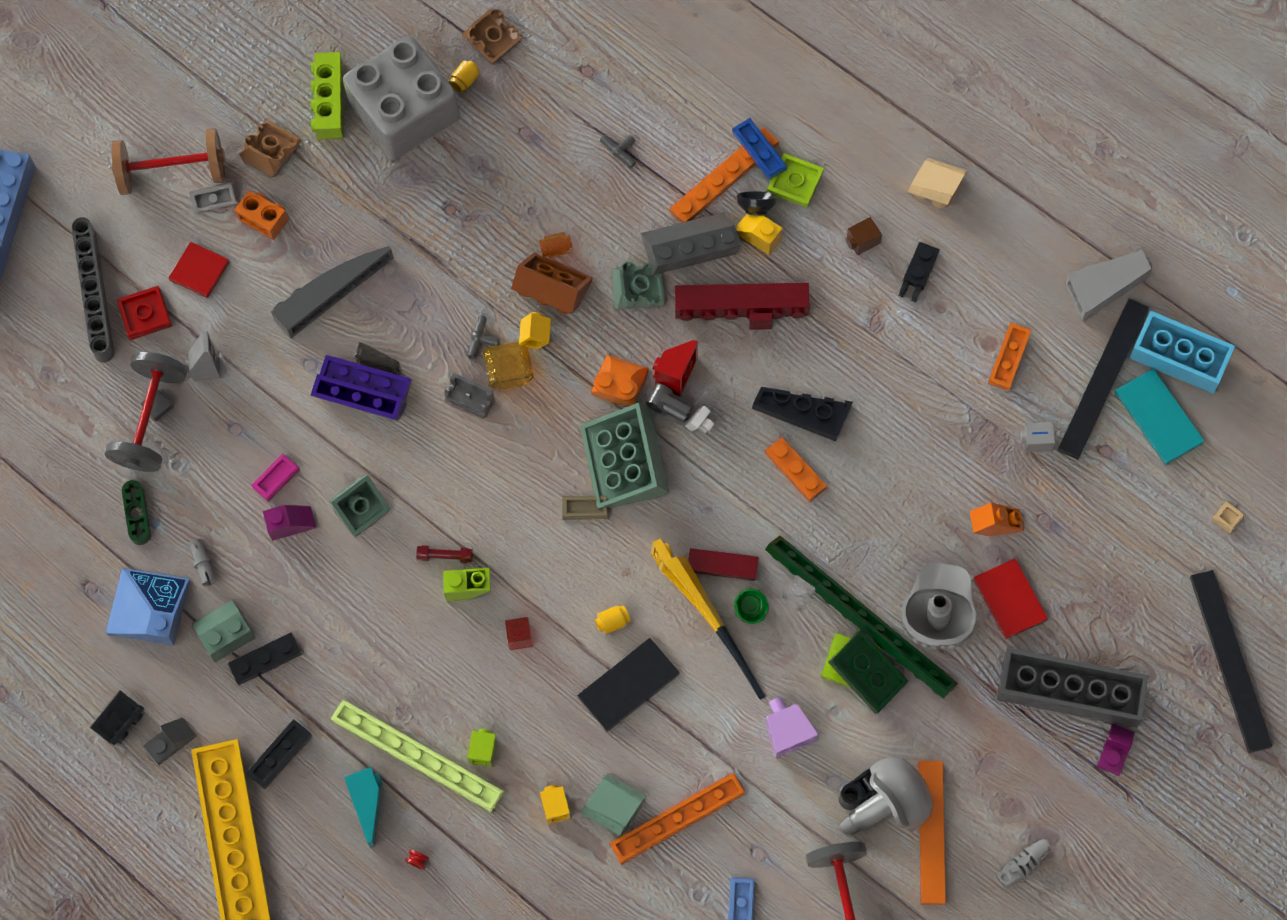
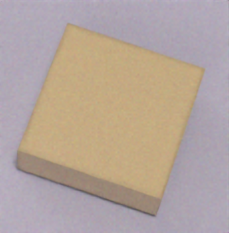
[1212,501,1245,534]

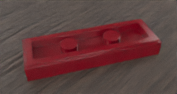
[688,548,758,581]

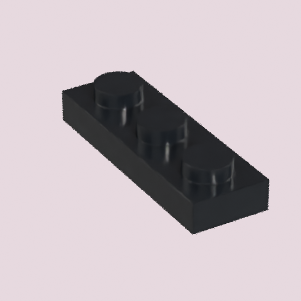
[228,632,302,686]
[246,719,312,789]

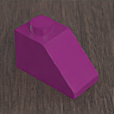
[263,505,316,541]

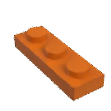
[988,322,1031,391]
[765,437,827,503]

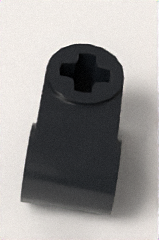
[839,768,878,810]

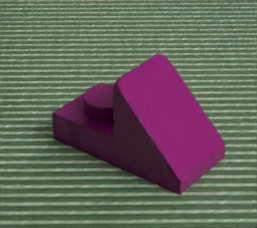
[1096,723,1135,776]

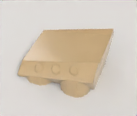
[908,158,968,209]

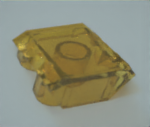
[483,342,534,390]

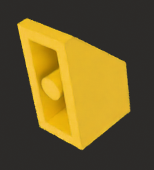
[736,214,782,255]

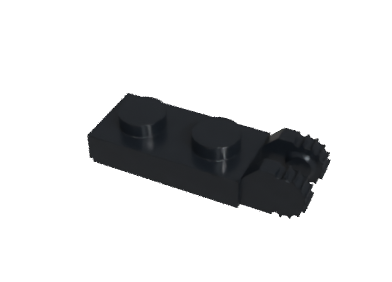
[898,242,940,302]

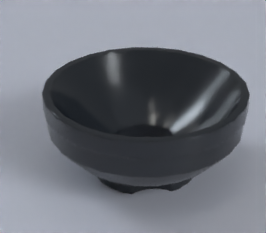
[737,191,777,215]

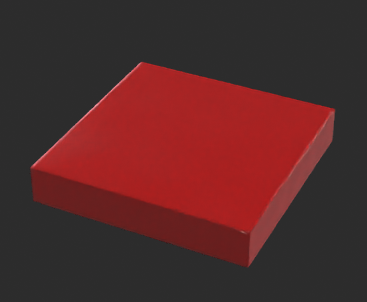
[168,242,230,298]
[116,286,172,340]

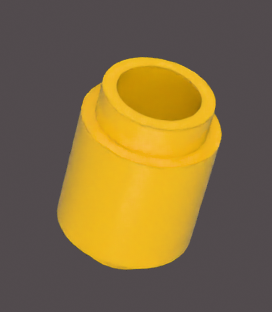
[449,61,480,93]
[594,605,631,635]

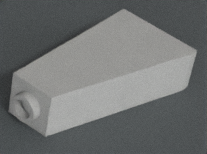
[1065,250,1152,321]

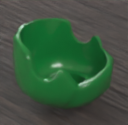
[733,588,769,624]

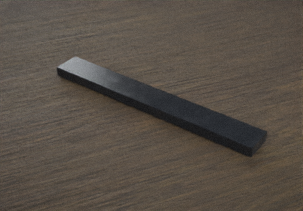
[1057,298,1149,460]
[1190,570,1272,754]

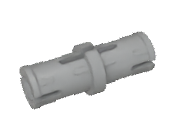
[188,539,217,586]

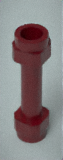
[416,545,473,563]

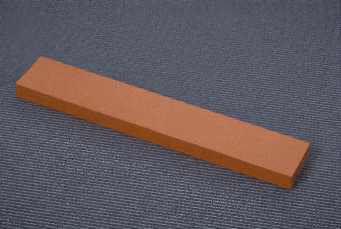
[918,761,946,905]
[609,772,746,865]

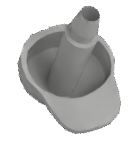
[901,562,977,650]
[840,757,933,835]

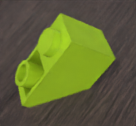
[443,568,491,601]

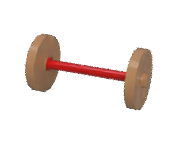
[111,128,225,195]

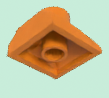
[591,355,649,407]

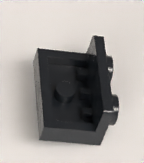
[89,690,144,745]

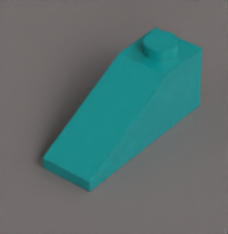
[344,767,383,848]

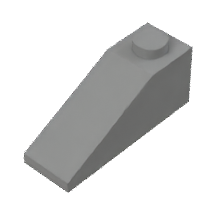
[185,331,220,381]

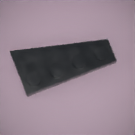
[752,387,853,442]

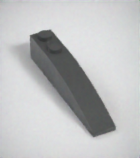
[271,246,394,339]

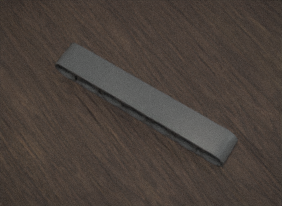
[72,217,114,362]

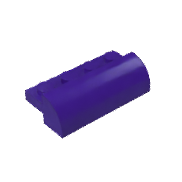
[310,355,412,421]

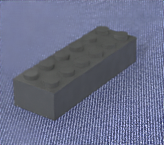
[997,648,1149,728]

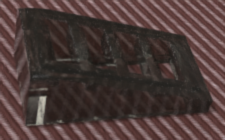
[355,342,402,375]

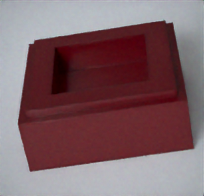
[749,313,772,330]

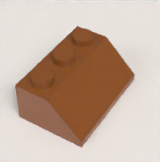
[511,253,593,314]

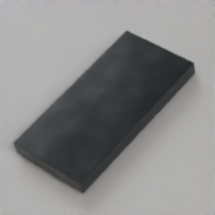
[577,638,680,732]

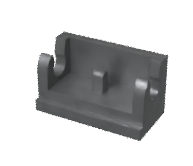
[444,373,495,419]

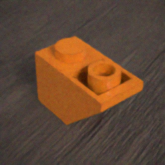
[970,502,1024,536]

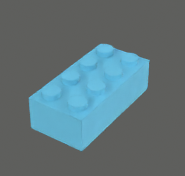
[1129,310,1235,394]

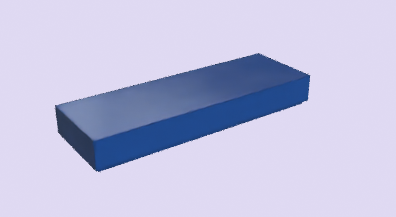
[732,118,787,180]

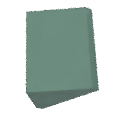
[329,474,391,537]

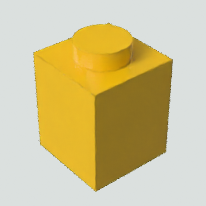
[519,312,551,350]
[540,785,571,824]

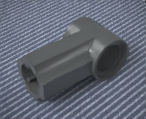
[645,383,694,423]

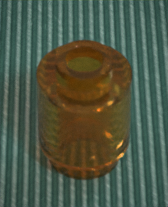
[539,232,573,258]

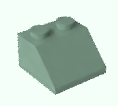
[192,600,255,662]

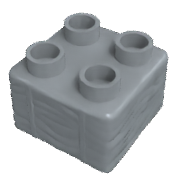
[343,36,460,160]

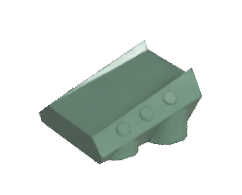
[611,262,664,309]
[581,774,646,836]

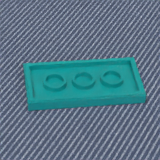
[1115,369,1204,465]

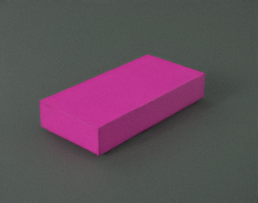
[251,454,300,502]

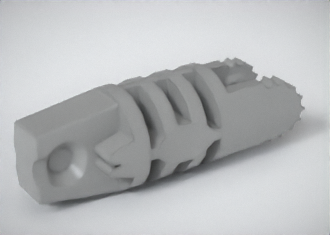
[997,839,1050,889]

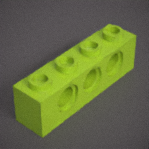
[311,52,343,140]

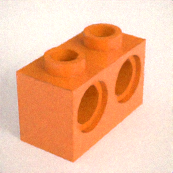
[234,190,288,240]

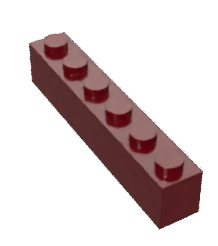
[675,283,810,321]

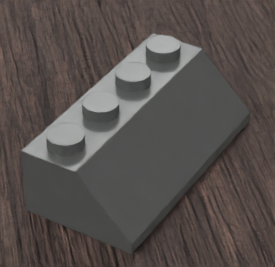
[641,212,741,275]

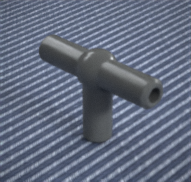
[600,135,636,168]
[467,316,499,359]

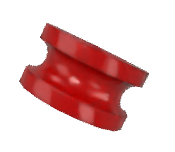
[405,850,429,870]

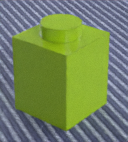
[467,729,497,767]

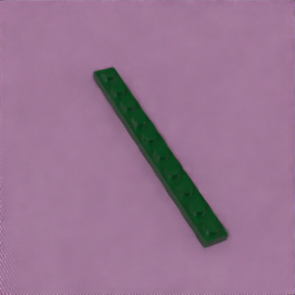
[765,536,958,699]

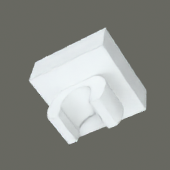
[685,406,714,433]

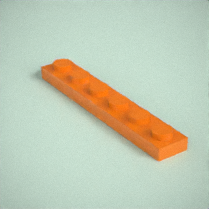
[670,127,779,223]

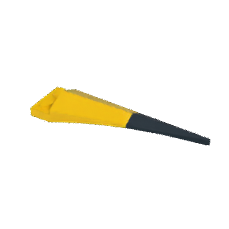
[650,538,765,700]

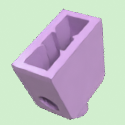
[766,697,818,758]

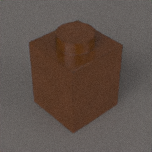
[846,217,882,255]

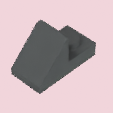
[143,718,197,765]

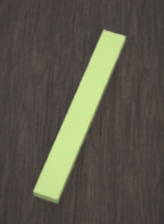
[331,700,504,813]

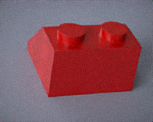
[653,340,698,397]

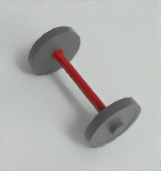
[104,352,188,472]
[806,842,867,920]

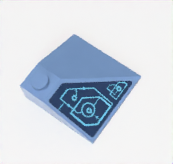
[106,568,190,646]

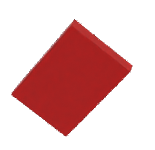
[973,558,1048,640]

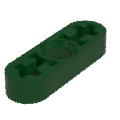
[122,480,151,545]

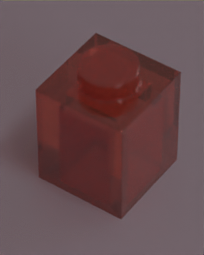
[505,617,533,650]

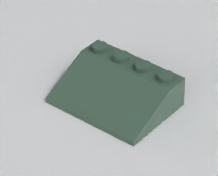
[580,403,669,510]

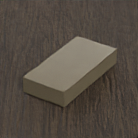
[562,496,608,520]

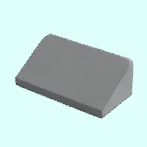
[189,182,237,213]

